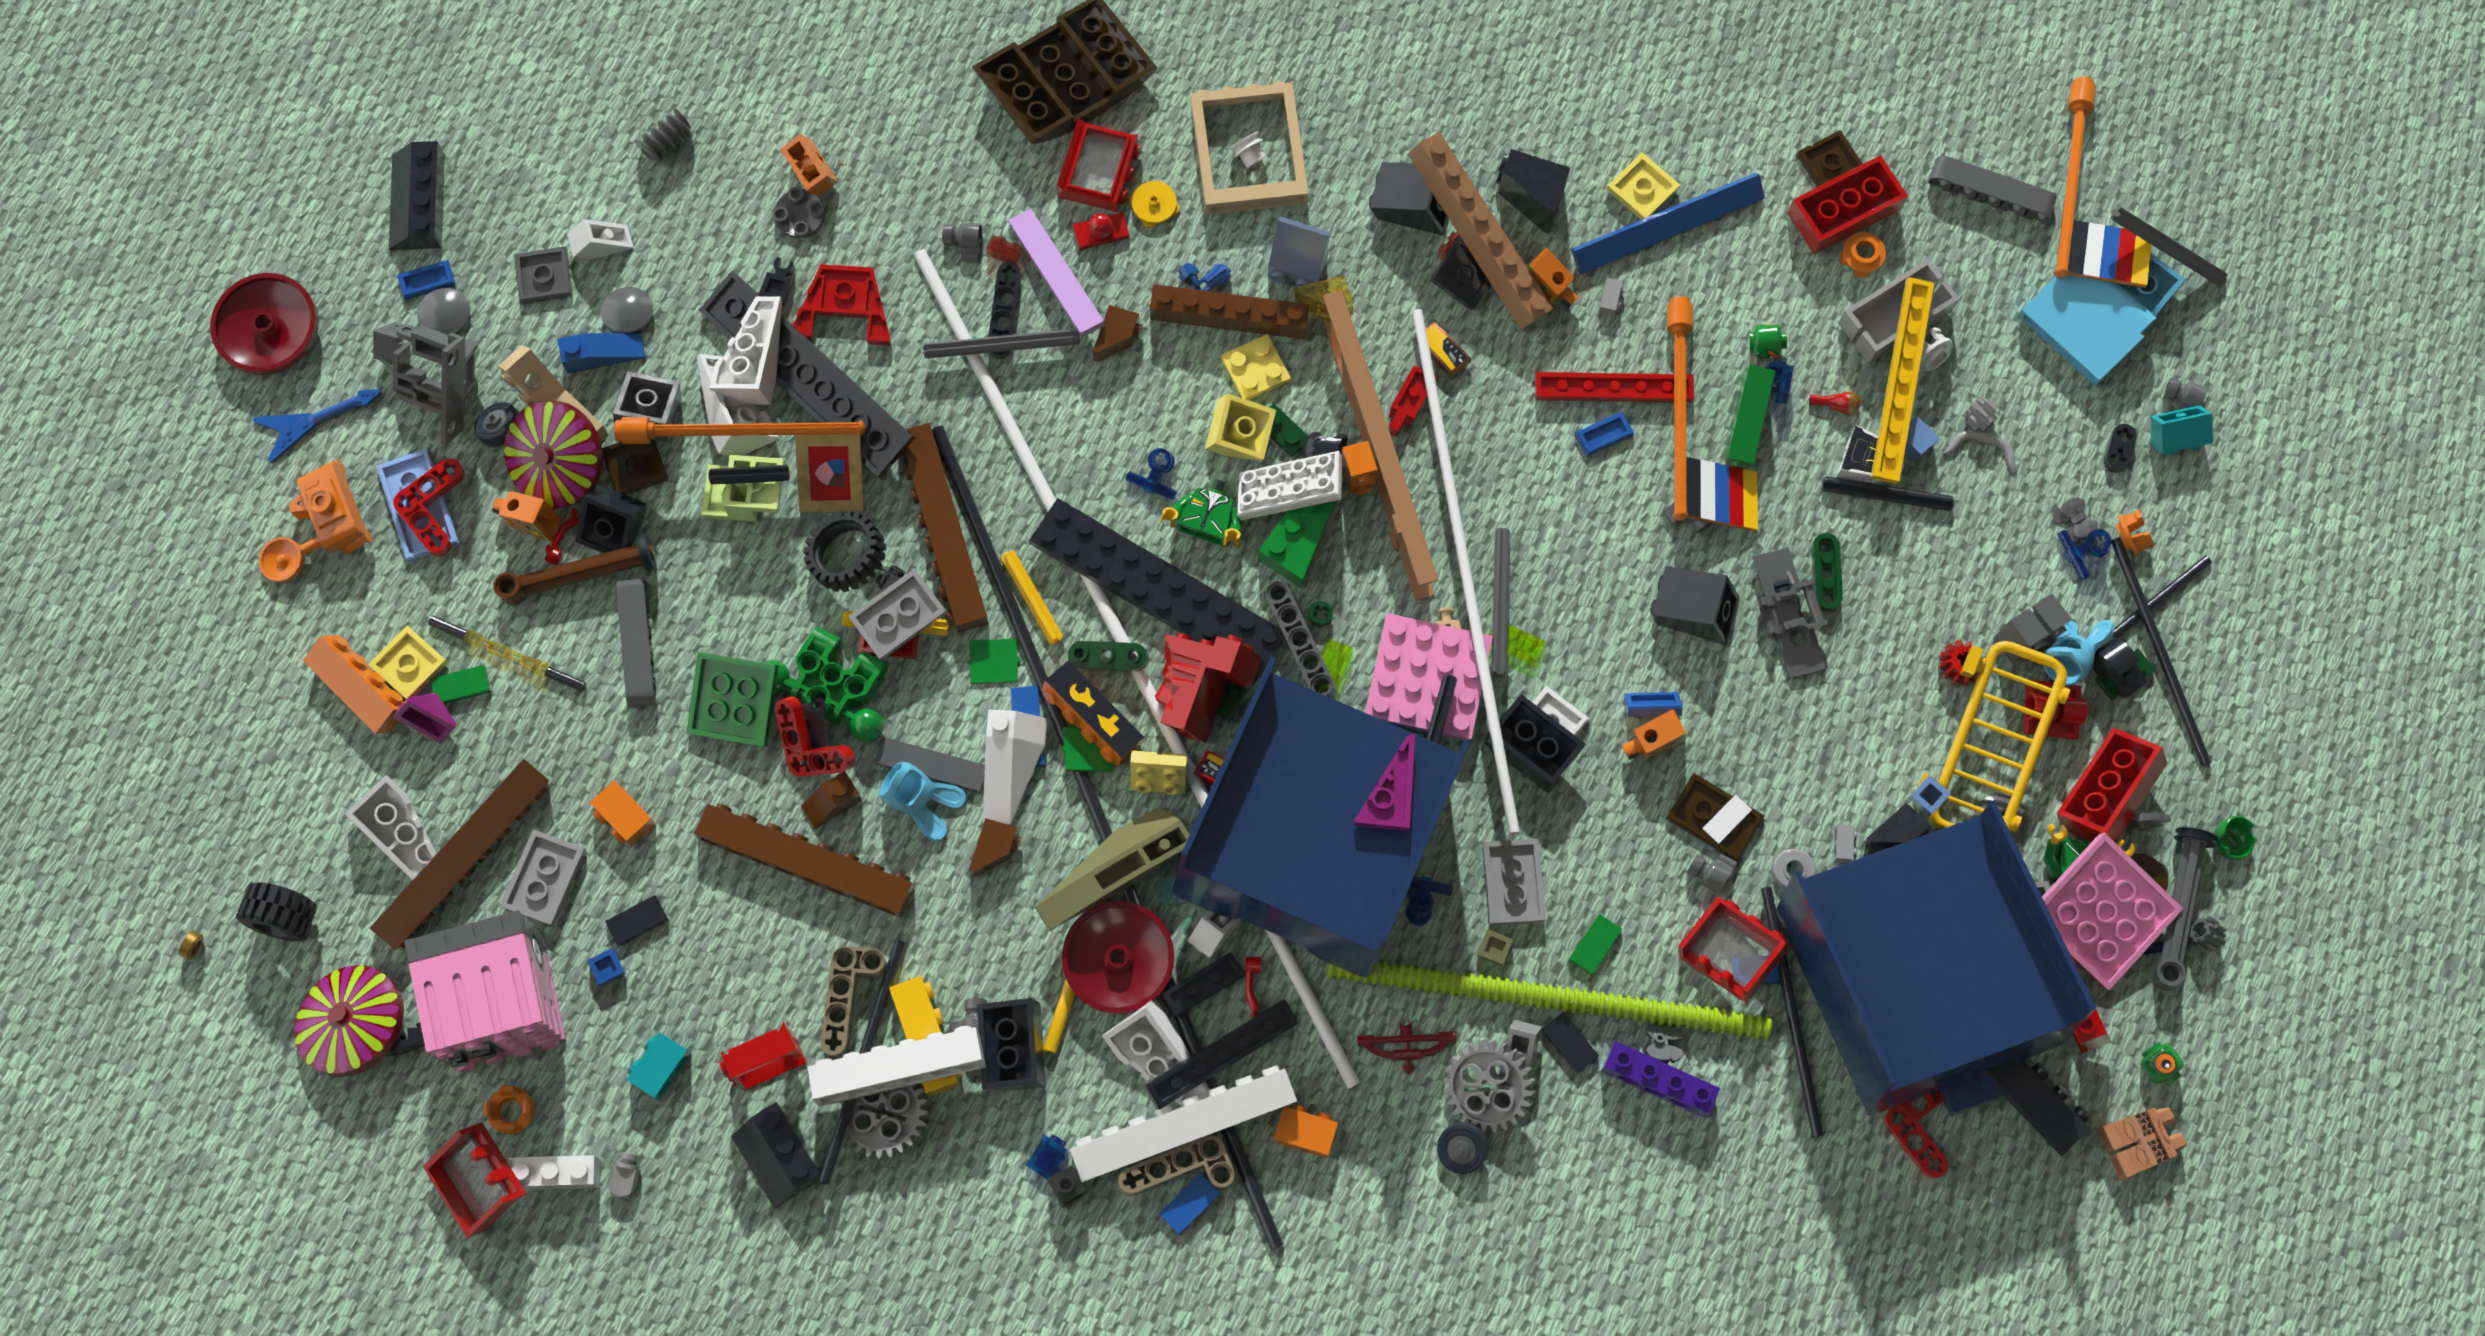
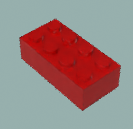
[1787,155,1908,254]
[2056,728,2167,843]

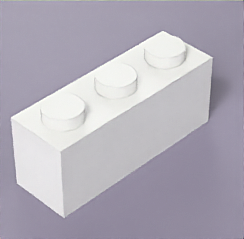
[507,1155,601,1190]

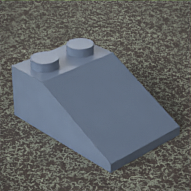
[1268,216,1330,292]

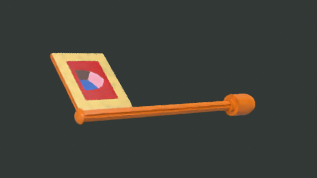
[614,417,865,513]

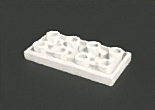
[1237,451,1342,521]

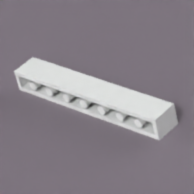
[1070,1065,1297,1182]

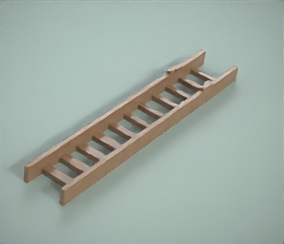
[1321,290,1439,601]

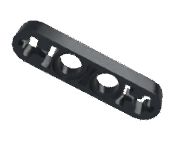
[988,261,1021,359]

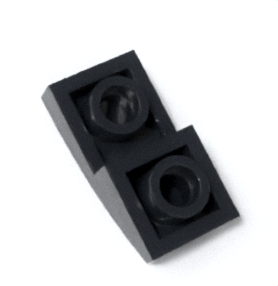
[385,1023,425,1057]

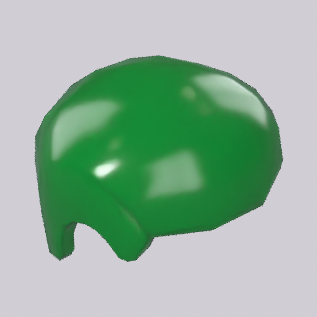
[2214,816,2257,860]

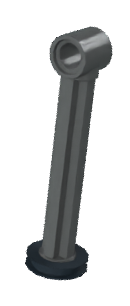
[2153,827,2218,991]

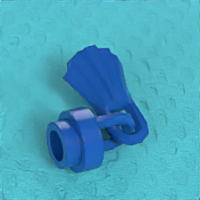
[1178,263,1231,291]

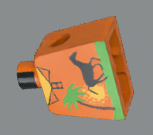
[1527,248,1579,309]
[492,491,562,542]
[1622,709,1686,761]

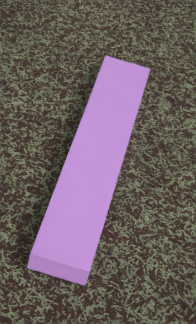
[1008,209,1105,337]

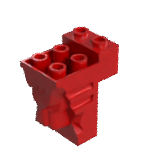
[1155,633,1262,743]

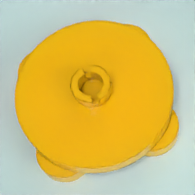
[1129,181,1180,228]

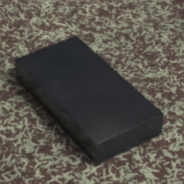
[605,895,669,947]
[1541,1012,1599,1074]

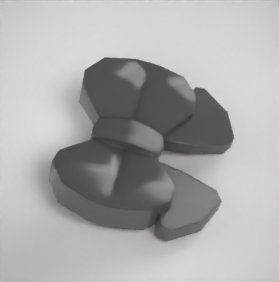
[2053,497,2098,543]
[2126,812,2171,831]
[1645,1023,1684,1063]

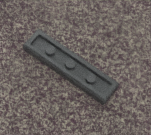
[875,737,985,793]

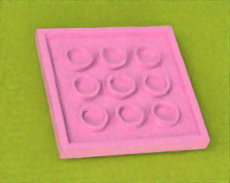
[1365,613,1493,742]
[2042,833,2183,991]

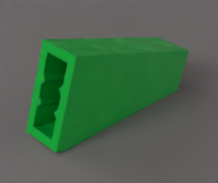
[1725,365,1775,469]

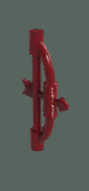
[1357,1022,1456,1074]

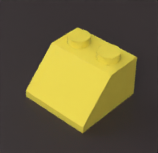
[1205,393,1276,461]

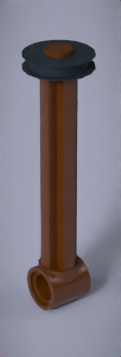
[493,533,657,605]

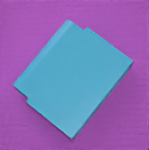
[2018,275,2157,387]

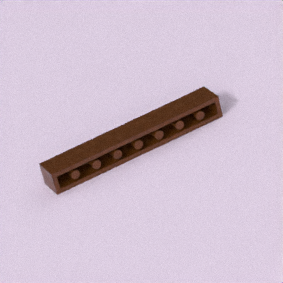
[901,422,989,633]
[369,759,549,950]
[694,803,915,918]

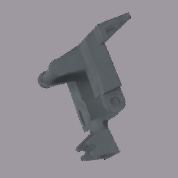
[373,322,478,446]

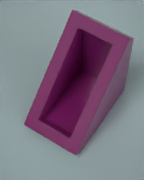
[393,693,456,743]

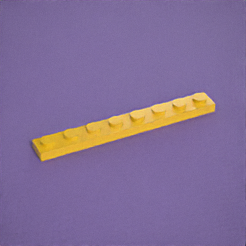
[1871,277,1934,484]

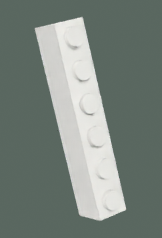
[807,1026,986,1107]

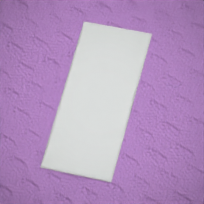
[1702,795,1752,844]

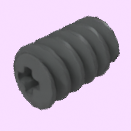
[635,108,693,164]

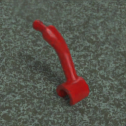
[544,508,579,565]
[1245,956,1261,1018]

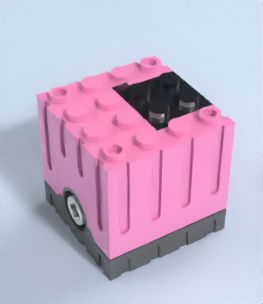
[404,910,566,1072]

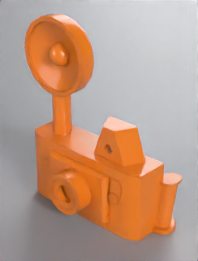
[259,459,373,583]

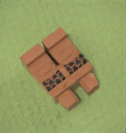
[2096,1107,2187,1180]

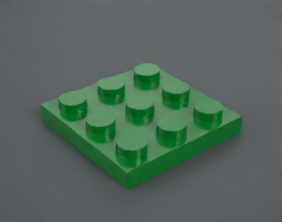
[686,652,779,747]

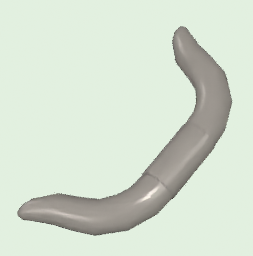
[1943,430,2017,472]

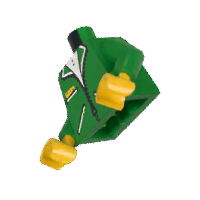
[1160,479,1242,548]
[2043,824,2135,882]

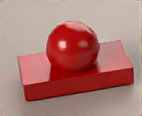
[1073,212,1130,250]

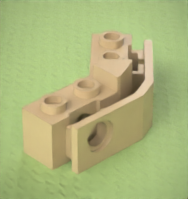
[498,345,609,442]

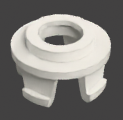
[1919,328,1953,372]

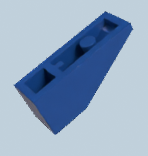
[557,333,646,374]

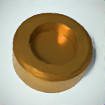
[178,930,204,960]

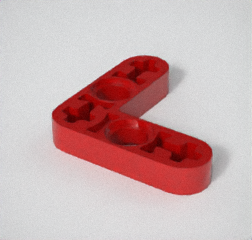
[393,458,465,557]
[775,696,856,777]
[1884,1092,1948,1179]

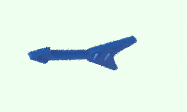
[253,389,382,463]

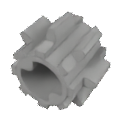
[1964,397,2000,432]

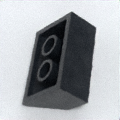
[1484,694,1586,794]
[977,998,1046,1090]
[731,1102,821,1209]

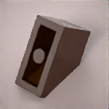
[1093,305,1143,362]
[801,771,862,829]
[969,818,1022,877]

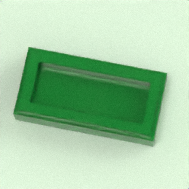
[430,665,491,704]
[1568,914,1622,976]

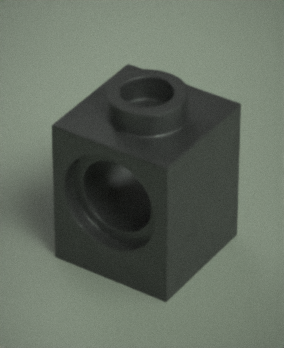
[1047,1166,1087,1208]

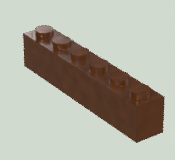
[1150,284,1310,340]

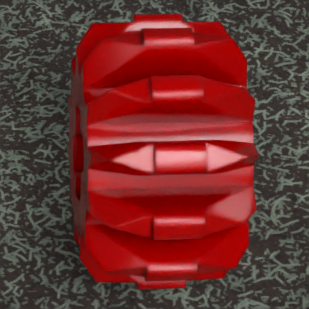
[1938,640,1985,686]

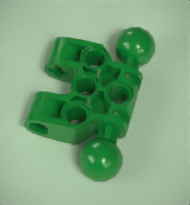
[764,627,889,743]

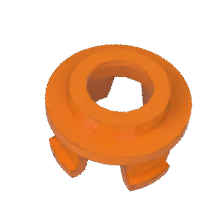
[1840,232,1886,278]
[2115,510,2155,556]
[484,1085,535,1134]

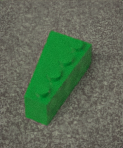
[1258,483,1342,589]

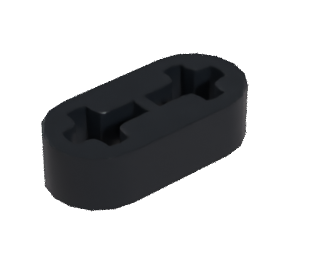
[2104,424,2137,473]

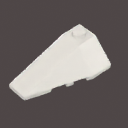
[697,354,778,456]
[983,709,1048,825]
[1102,1000,1210,1106]

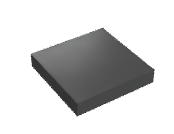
[514,246,573,304]

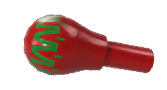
[1809,391,1861,415]

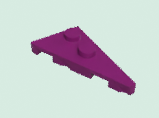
[1354,734,1415,832]

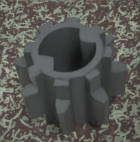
[2189,917,2227,953]

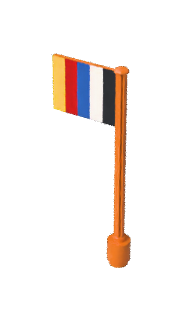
[2053,76,2151,288]
[1667,296,1758,532]

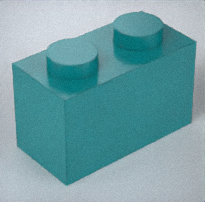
[2150,405,2213,455]
[626,1032,691,1101]

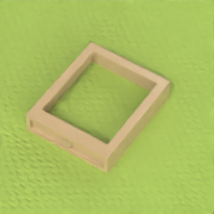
[1191,81,1309,215]

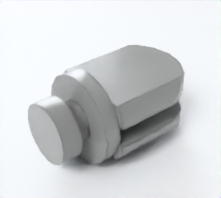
[608,1152,641,1196]

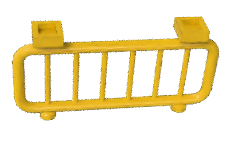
[1917,641,2070,832]

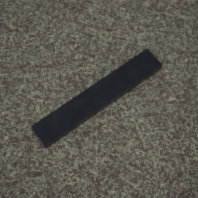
[1143,999,1299,1110]

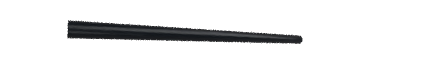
[2111,537,2212,766]
[2047,555,2212,682]
[1761,887,1824,1138]
[818,940,905,1185]

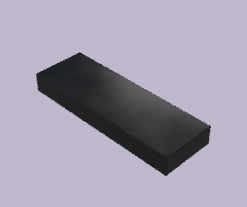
[1160,952,1246,1019]

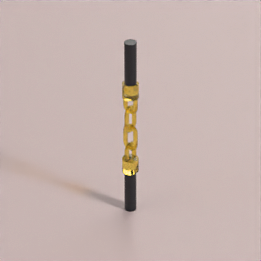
[428,615,586,692]

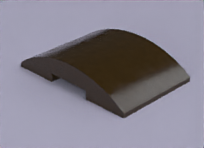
[972,0,1157,144]

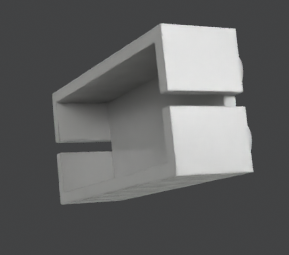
[1838,258,1960,363]

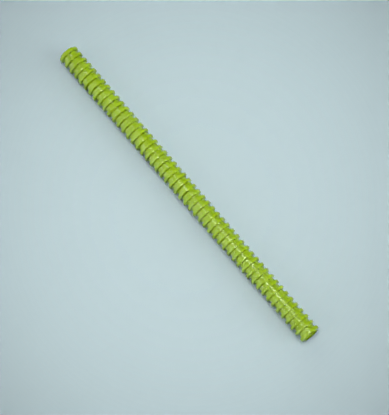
[1327,960,1772,1040]

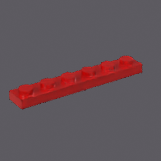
[1535,372,1694,403]

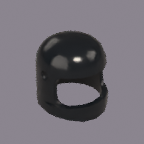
[1302,431,1348,459]

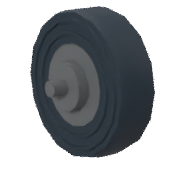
[474,402,519,447]
[1437,1122,1488,1174]

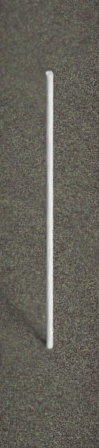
[1412,309,1520,835]

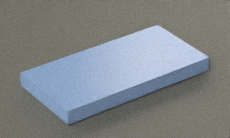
[376,448,460,563]

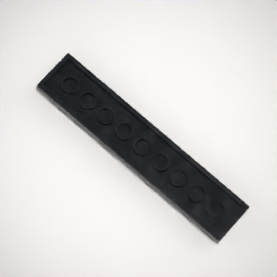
[698,271,915,478]
[1029,498,1285,678]

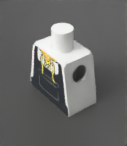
[1836,425,1904,484]

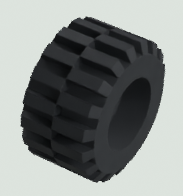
[236,882,318,941]

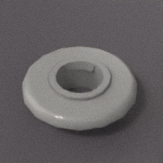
[1772,849,1816,889]

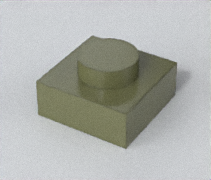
[1477,929,1513,967]

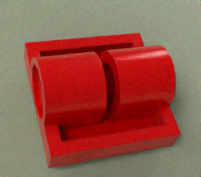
[2023,680,2088,740]

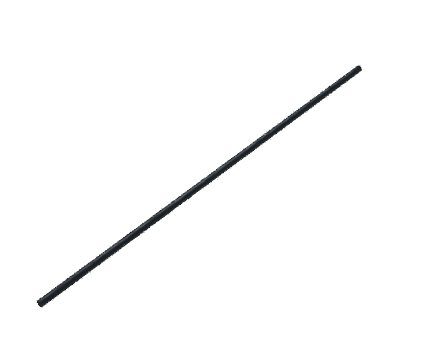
[932,425,1284,1250]

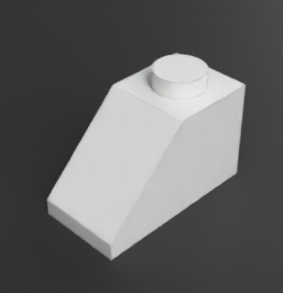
[567,219,634,260]
[1188,911,1241,958]

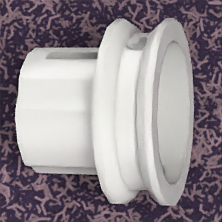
[1230,131,1267,168]

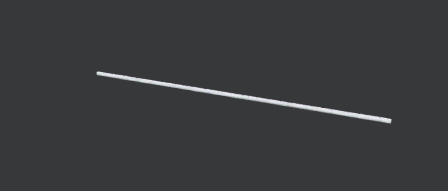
[914,249,1360,1090]

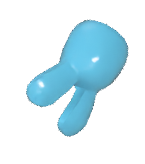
[2044,620,2115,686]
[879,762,966,841]

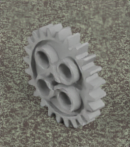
[1443,1039,1536,1133]
[836,1083,930,1161]

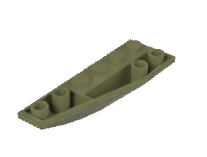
[1035,806,1190,932]

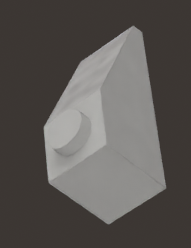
[1496,1020,1542,1105]

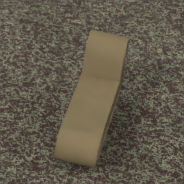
[821,946,887,1059]
[1118,1135,1235,1196]

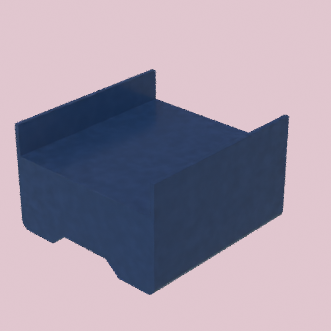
[1172,656,1470,977]
[1776,800,2097,1117]

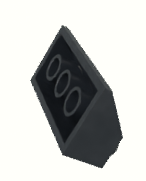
[389,141,445,250]
[1980,1058,2092,1157]

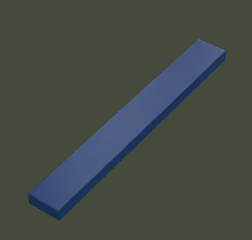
[1571,173,1765,274]

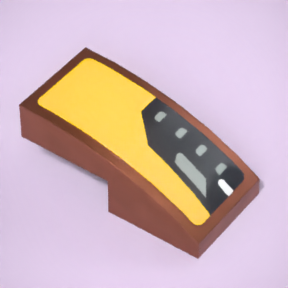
[1415,322,1472,377]

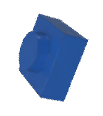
[587,948,626,987]

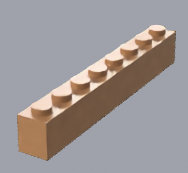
[1408,131,1553,330]

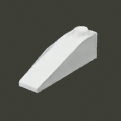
[709,297,782,405]
[345,775,437,880]

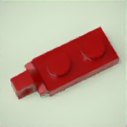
[1388,365,1437,437]

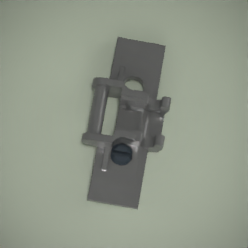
[1752,547,1828,679]

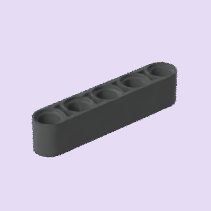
[1928,156,2057,224]
[616,578,657,708]
[1265,580,1338,700]

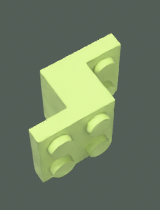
[702,455,785,522]

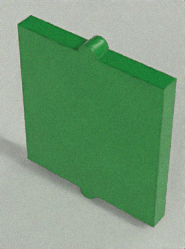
[967,638,1020,684]
[1061,727,1113,773]

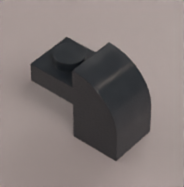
[2093,637,2147,698]

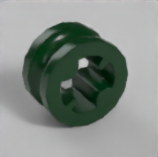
[1308,601,1333,627]

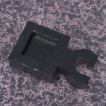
[759,257,795,306]

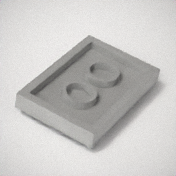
[848,568,947,661]
[499,829,586,927]
[1482,839,1546,926]

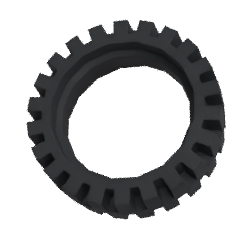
[803,510,886,592]

